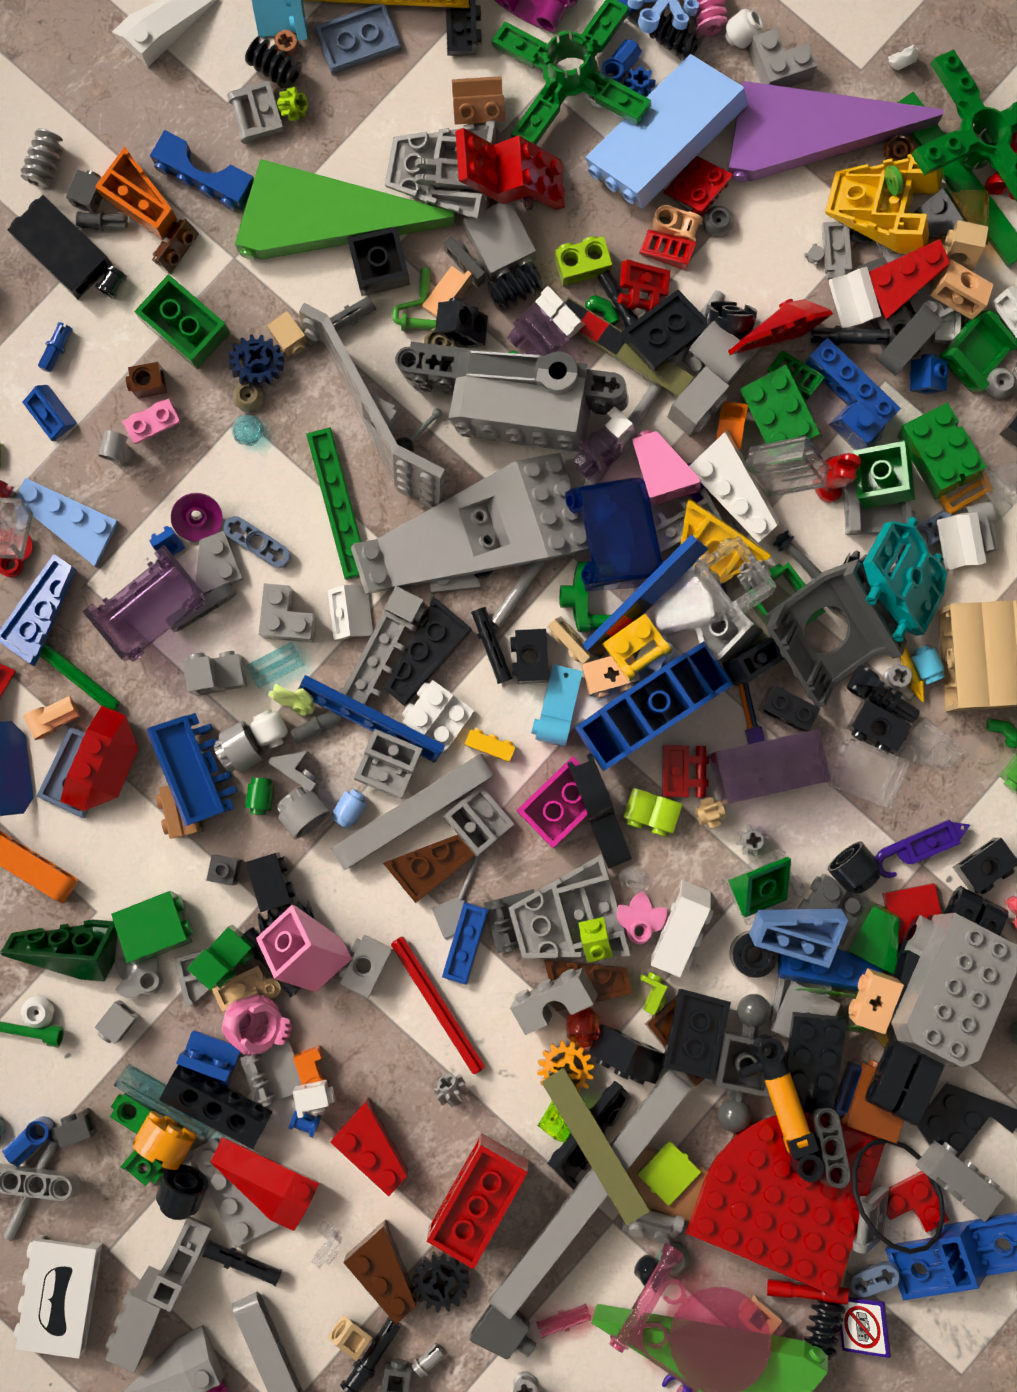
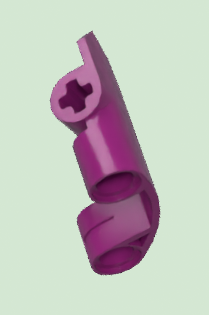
[494,0,579,32]

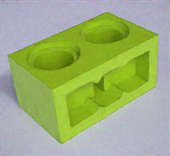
[554,236,612,286]

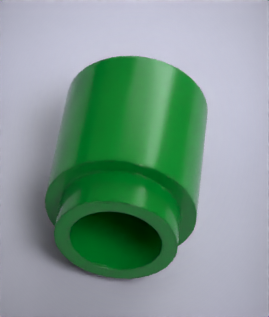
[245,777,274,815]

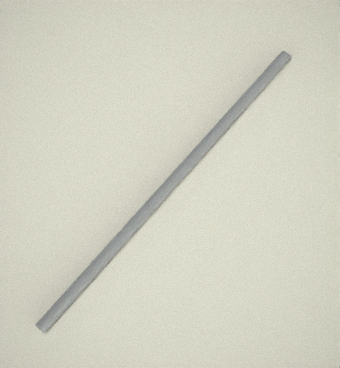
[491,290,726,628]

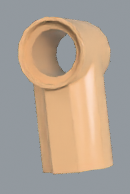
[23,696,81,740]

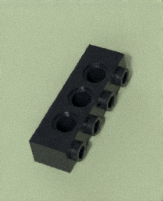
[159,1065,273,1149]

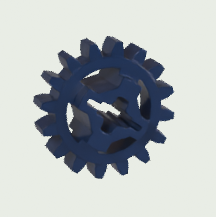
[228,334,284,388]

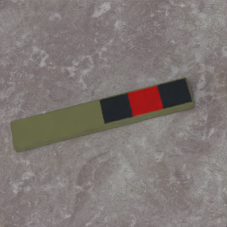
[564,297,694,398]

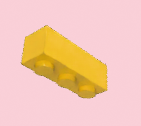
[465,728,515,762]

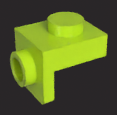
[579,917,613,962]
[640,972,667,1015]

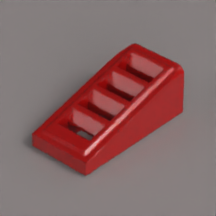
[639,229,696,271]

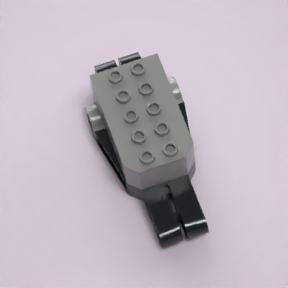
[865,886,1017,1126]

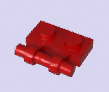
[618,259,671,313]
[662,745,709,798]

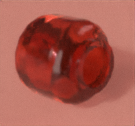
[566,1007,600,1048]

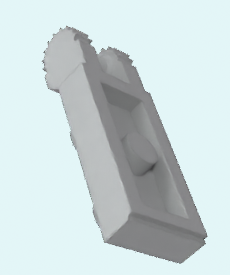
[415,158,477,191]

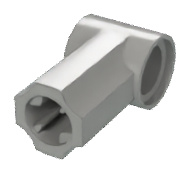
[98,430,133,466]
[962,501,999,554]

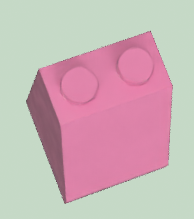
[632,430,701,507]
[256,905,352,992]

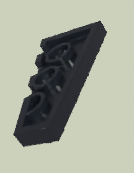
[384,596,472,707]
[547,1081,631,1190]

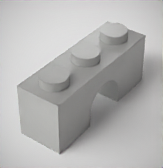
[510,967,598,1035]

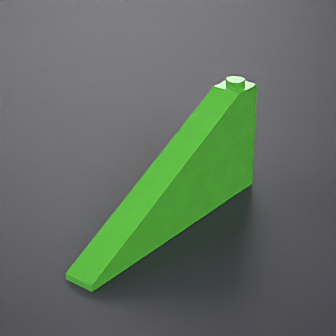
[235,159,455,260]
[591,1304,828,1392]

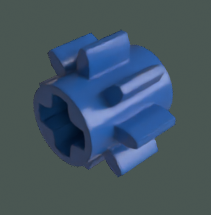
[624,66,656,96]

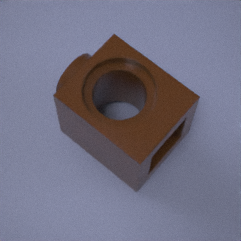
[126,362,167,398]

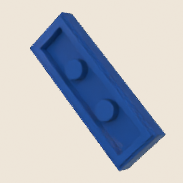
[442,902,490,985]

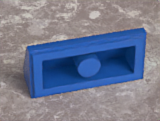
[22,385,76,441]

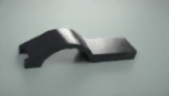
[567,753,632,869]

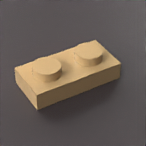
[548,616,594,664]

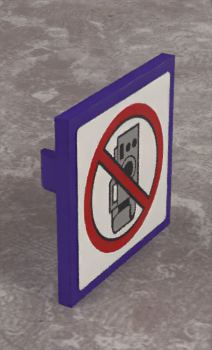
[840,1297,891,1358]

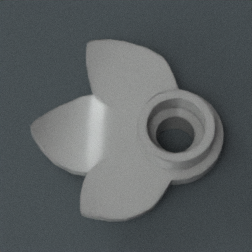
[115,957,163,998]

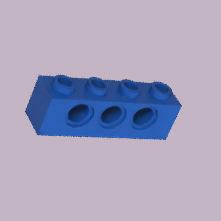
[805,338,901,426]

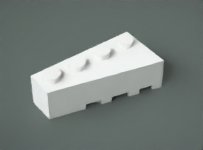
[689,430,779,543]

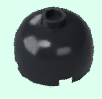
[705,301,758,340]

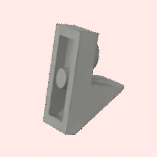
[268,751,319,792]

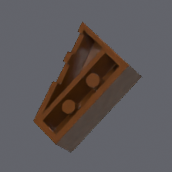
[343,1219,418,1324]

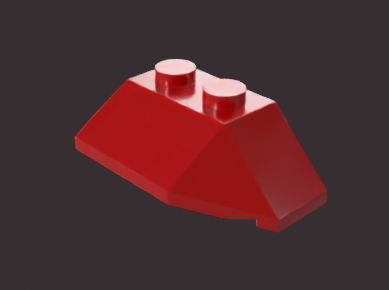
[60,706,139,811]

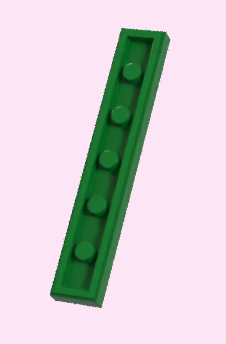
[306,427,361,580]

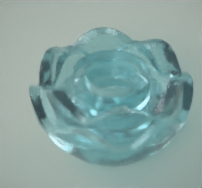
[232,414,264,446]

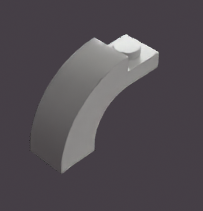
[146,1216,212,1312]

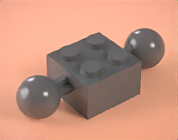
[712,994,774,1133]

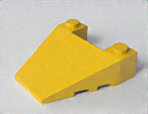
[825,154,943,254]

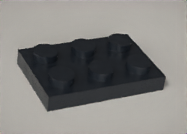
[620,289,709,372]
[661,989,731,1080]

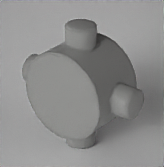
[804,243,824,266]

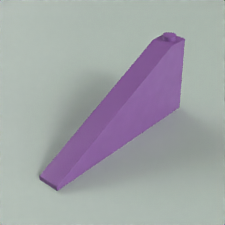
[728,81,944,182]

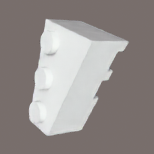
[651,880,713,977]

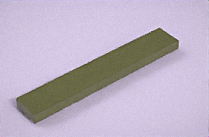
[541,1068,650,1226]

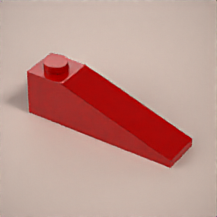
[728,299,833,355]
[210,1137,319,1231]

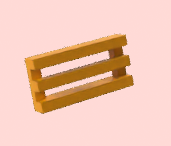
[938,473,993,514]

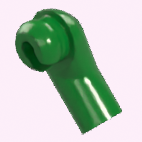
[585,295,620,325]

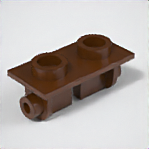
[152,219,199,274]

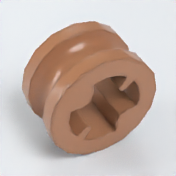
[274,30,298,57]

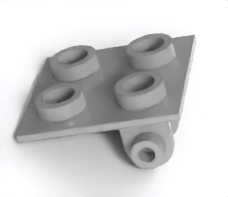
[240,1040,302,1107]

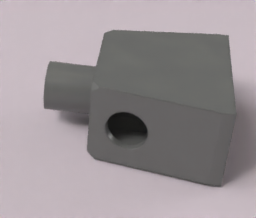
[469,1304,536,1359]

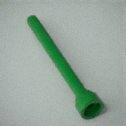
[0,1021,64,1048]

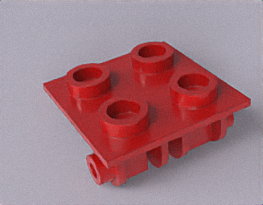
[664,156,733,216]

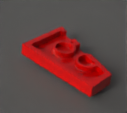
[869,239,950,321]

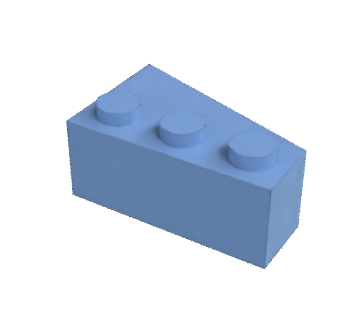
[749,909,848,968]

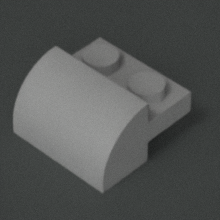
[683,321,754,385]
[354,729,422,800]
[443,785,514,857]

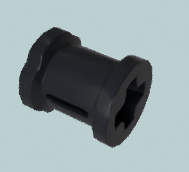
[95,265,127,299]

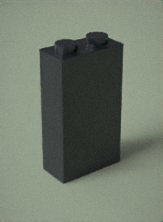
[7,195,113,300]

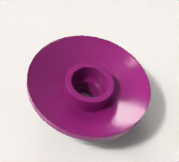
[171,493,223,541]

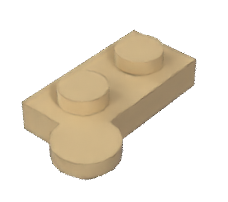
[212,965,281,1012]

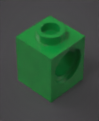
[110,1090,156,1134]

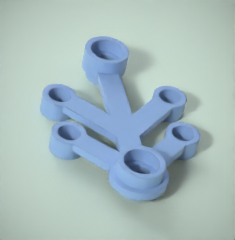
[628,0,699,33]

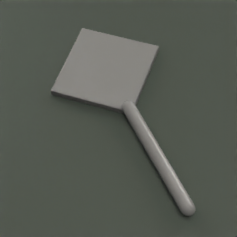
[432,853,481,939]

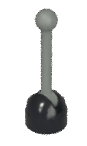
[396,408,442,452]

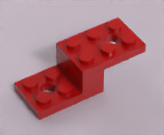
[455,128,566,210]

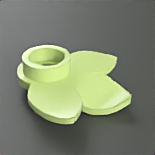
[269,684,315,716]

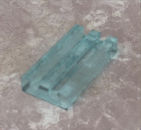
[246,642,304,688]

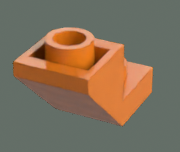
[716,401,748,451]

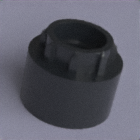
[827,841,881,894]
[729,931,778,978]
[156,1164,208,1220]

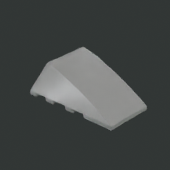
[385,120,497,220]
[508,854,631,958]

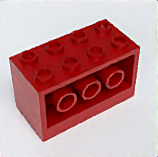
[426,1133,528,1269]

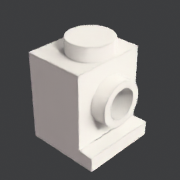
[293,1080,335,1118]

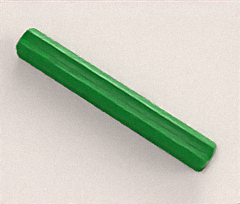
[40,642,120,711]

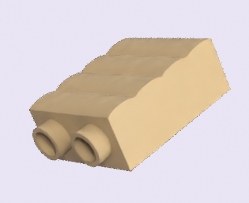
[938,600,1017,712]

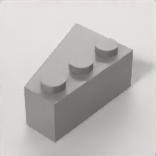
[915,1140,1004,1222]
[105,1266,164,1373]

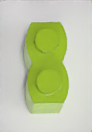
[623,788,683,837]

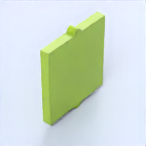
[637,1140,701,1206]

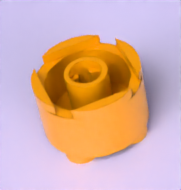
[132,1111,197,1170]

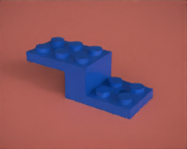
[885,1212,1017,1300]

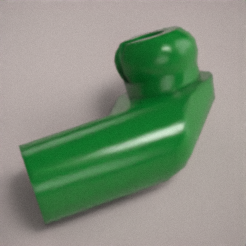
[986,718,1017,748]

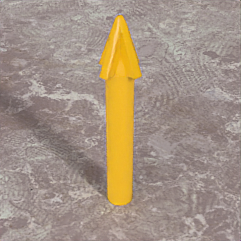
[900,646,924,702]

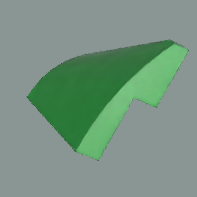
[848,903,900,974]

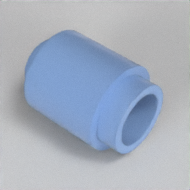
[331,789,367,829]

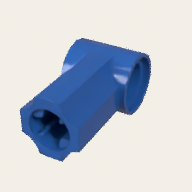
[600,39,643,83]
[2,1116,55,1167]

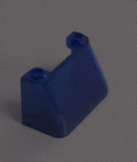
[565,478,663,592]

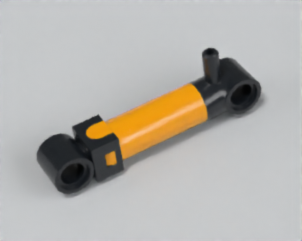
[739,1034,824,1182]

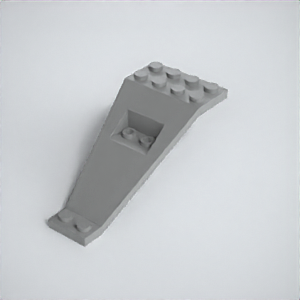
[299,303,445,508]
[351,453,592,595]

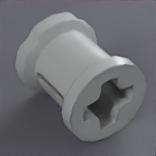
[883,664,912,690]
[513,1371,537,1392]

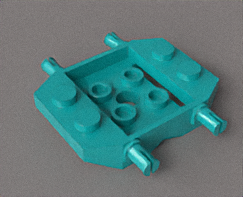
[863,517,947,642]

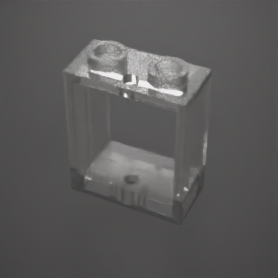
[694,536,777,622]

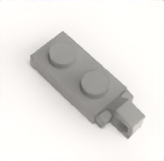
[822,221,852,279]

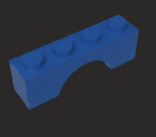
[150,130,254,211]

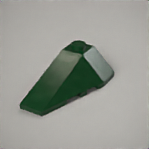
[0,919,117,982]

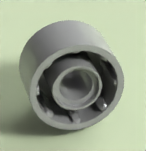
[214,721,265,772]
[277,787,330,839]

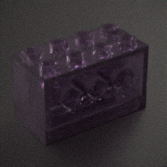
[708,729,831,805]

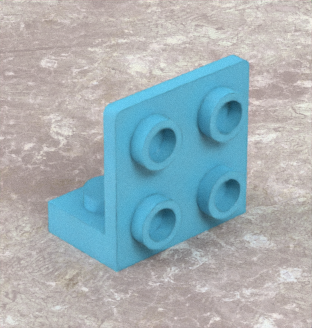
[251,0,308,41]

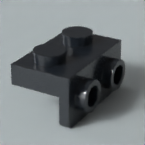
[446,0,482,56]

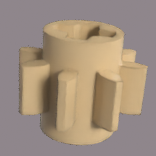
[695,797,726,829]

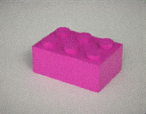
[516,756,609,848]

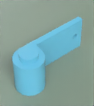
[531,664,583,747]

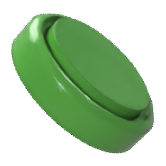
[884,165,904,196]

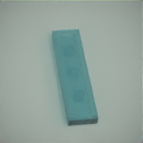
[114,1064,212,1138]

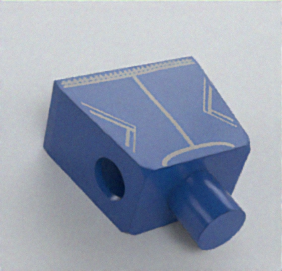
[829,401,885,450]

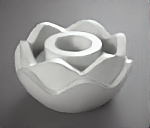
[888,44,919,71]
[21,996,54,1028]

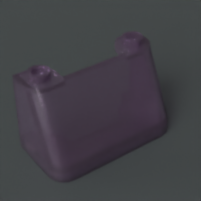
[82,545,206,662]

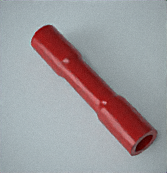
[767,1279,849,1305]

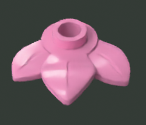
[617,892,667,944]

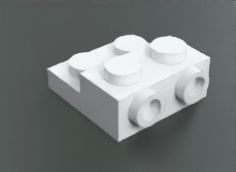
[402,680,475,753]

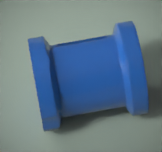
[288,1109,322,1138]

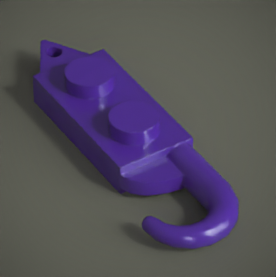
[875,820,970,878]

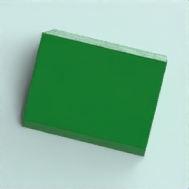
[728,857,791,918]

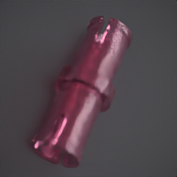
[536,1303,592,1339]

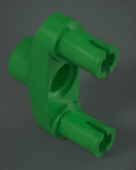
[559,561,612,632]

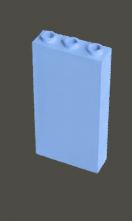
[585,54,748,209]

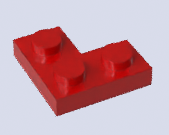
[886,1171,950,1232]

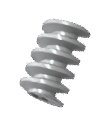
[20,128,64,188]

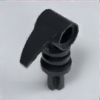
[846,665,920,723]

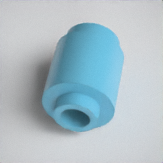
[911,645,945,684]

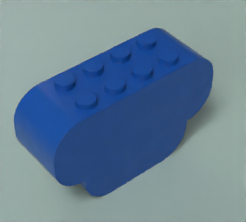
[574,641,734,771]

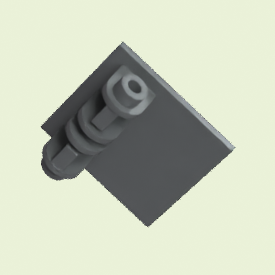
[484,889,534,953]

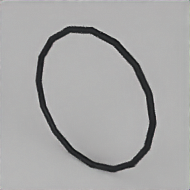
[852,1139,945,1254]

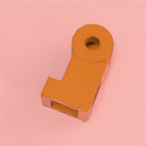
[293,1045,329,1087]

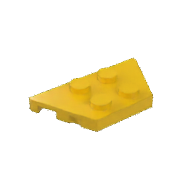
[680,498,771,584]

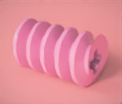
[696,0,728,37]

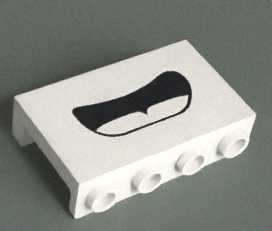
[14,1235,103,1359]

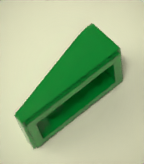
[767,350,825,401]

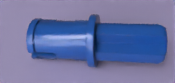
[38,322,73,372]

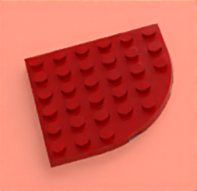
[685,1113,885,1297]

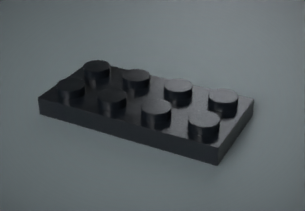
[786,1012,847,1117]

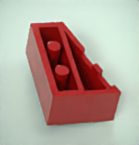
[330,1097,409,1197]

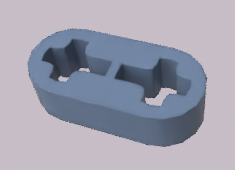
[850,1261,900,1297]

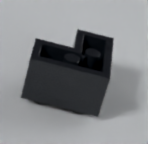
[588,1024,664,1085]

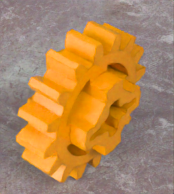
[537,1040,594,1094]

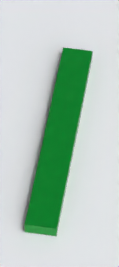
[897,92,1017,267]

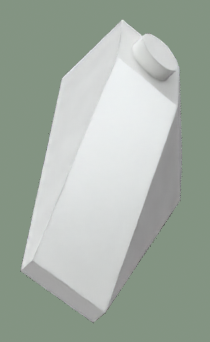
[112,0,217,67]

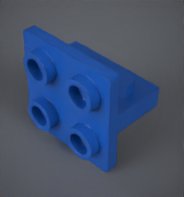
[176,1030,240,1087]

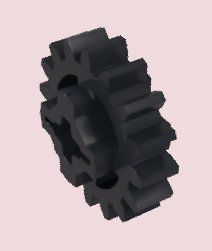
[412,1251,470,1313]

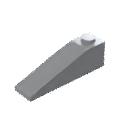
[673,565,763,663]
[123,1325,225,1392]

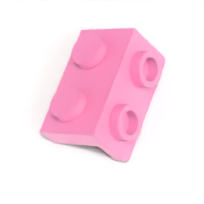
[122,399,180,444]

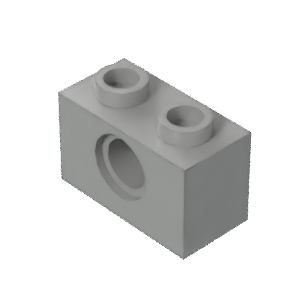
[339,935,393,998]

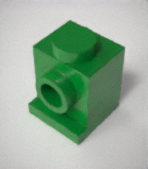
[120,1150,165,1186]

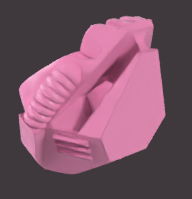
[222,994,293,1055]

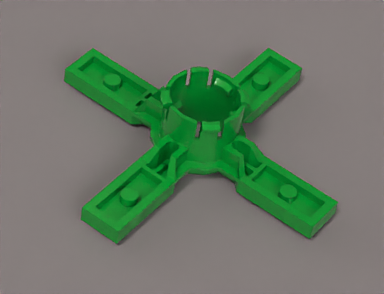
[491,0,651,145]
[911,49,1017,201]

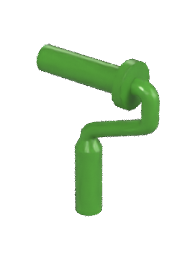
[392,268,436,331]

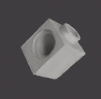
[384,586,426,625]
[94,1000,140,1044]

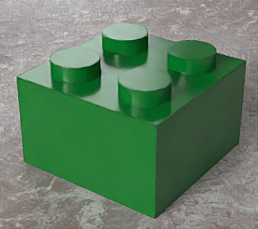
[853,441,916,509]

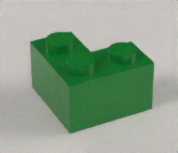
[187,925,256,991]

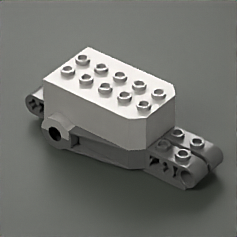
[395,341,629,452]

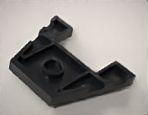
[916,1083,1017,1158]

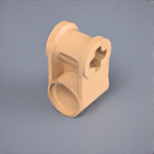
[652,205,703,242]

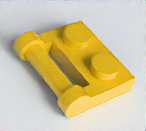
[602,614,672,681]

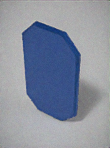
[0,721,33,816]

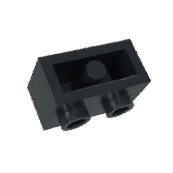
[246,852,296,913]

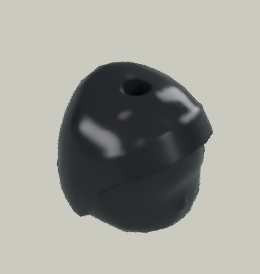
[634,1255,664,1288]

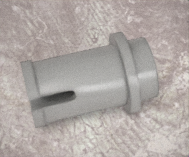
[412,1342,446,1378]

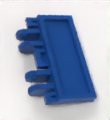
[147,713,238,827]

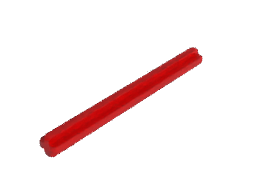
[391,936,485,1074]

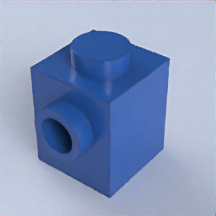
[910,354,948,395]

